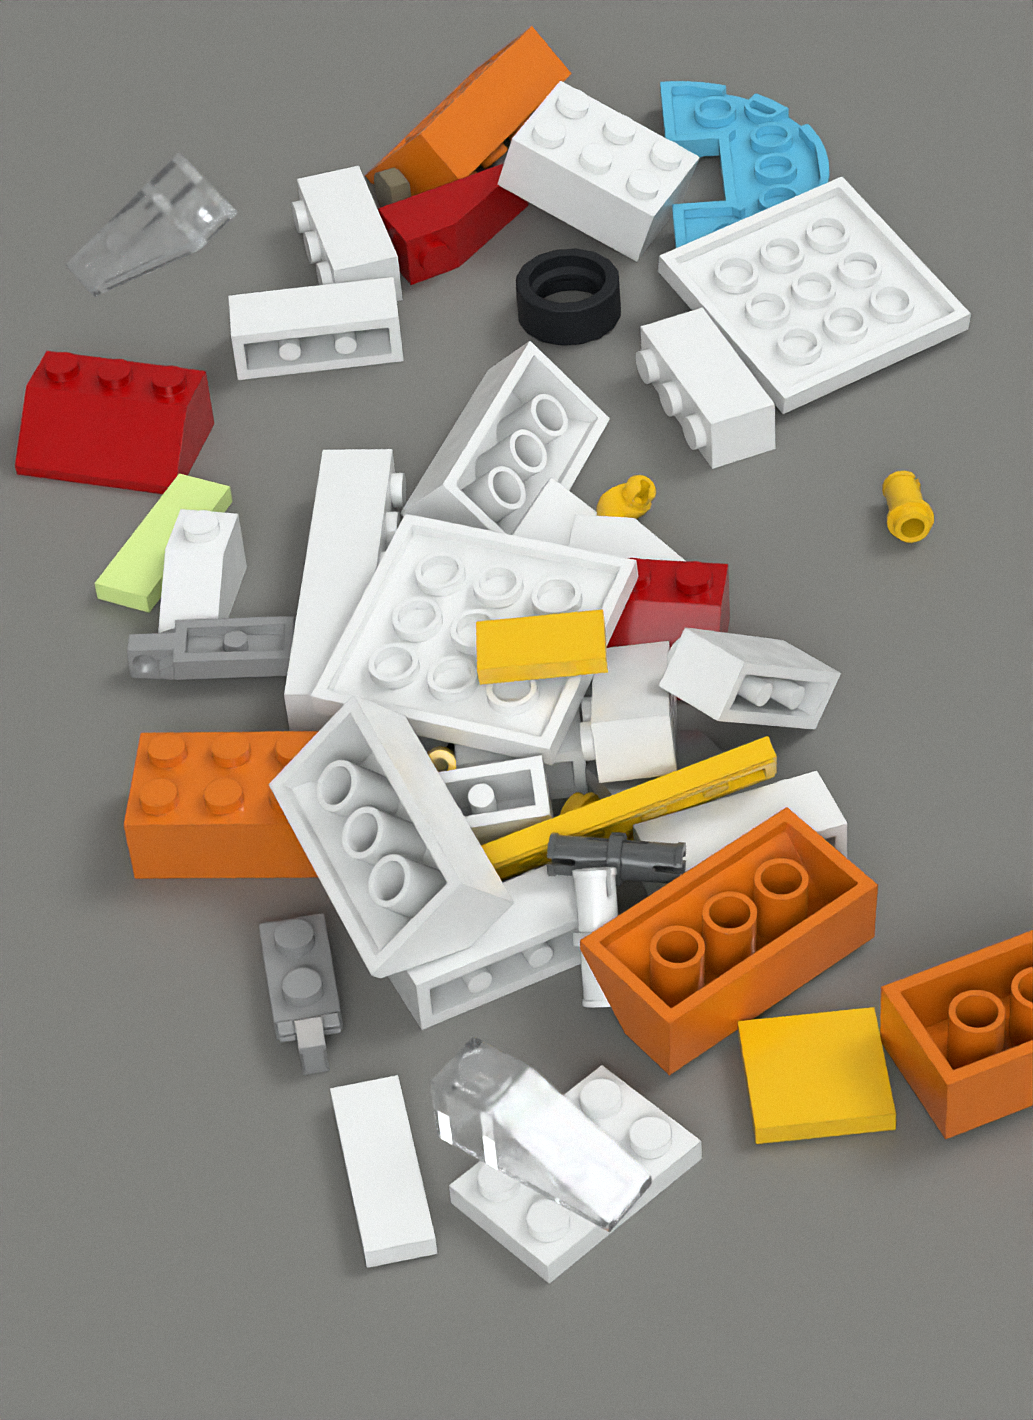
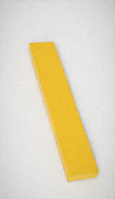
[481,736,777,881]

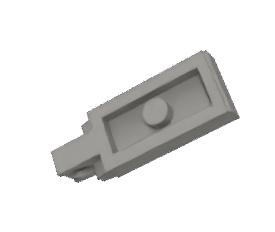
[127,616,296,680]
[259,913,344,1075]

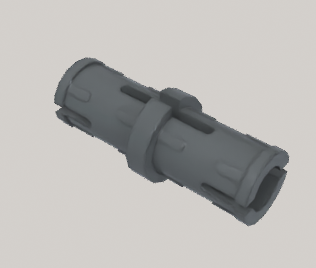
[547,832,686,887]

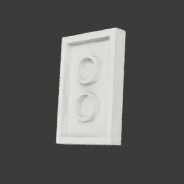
[449,1065,702,1284]

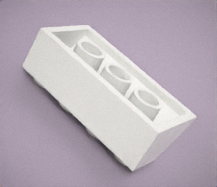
[400,341,610,535]
[269,695,514,978]

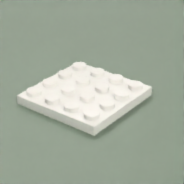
[658,177,971,414]
[311,514,639,765]

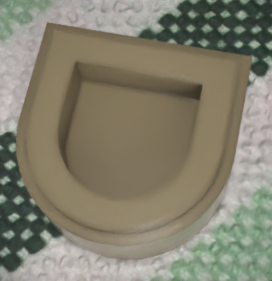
[374,168,411,208]

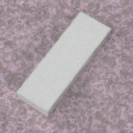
[330,1075,438,1268]

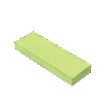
[94,473,233,613]

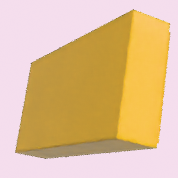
[476,609,608,685]

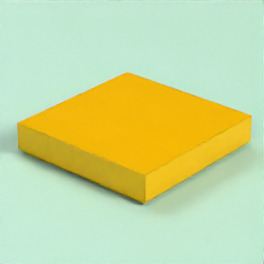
[737,1007,896,1144]

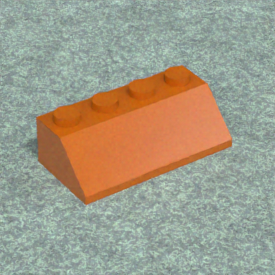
[365,26,572,196]
[580,807,878,1076]

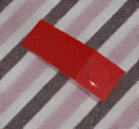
[378,163,529,285]

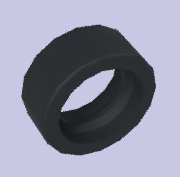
[516,248,621,346]

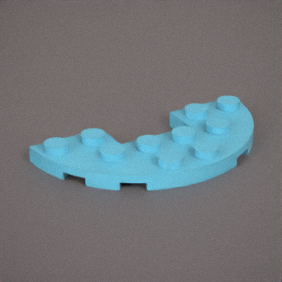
[660,81,829,249]

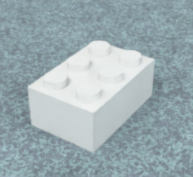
[497,81,700,262]

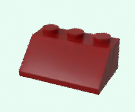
[15,351,215,494]
[607,558,730,701]

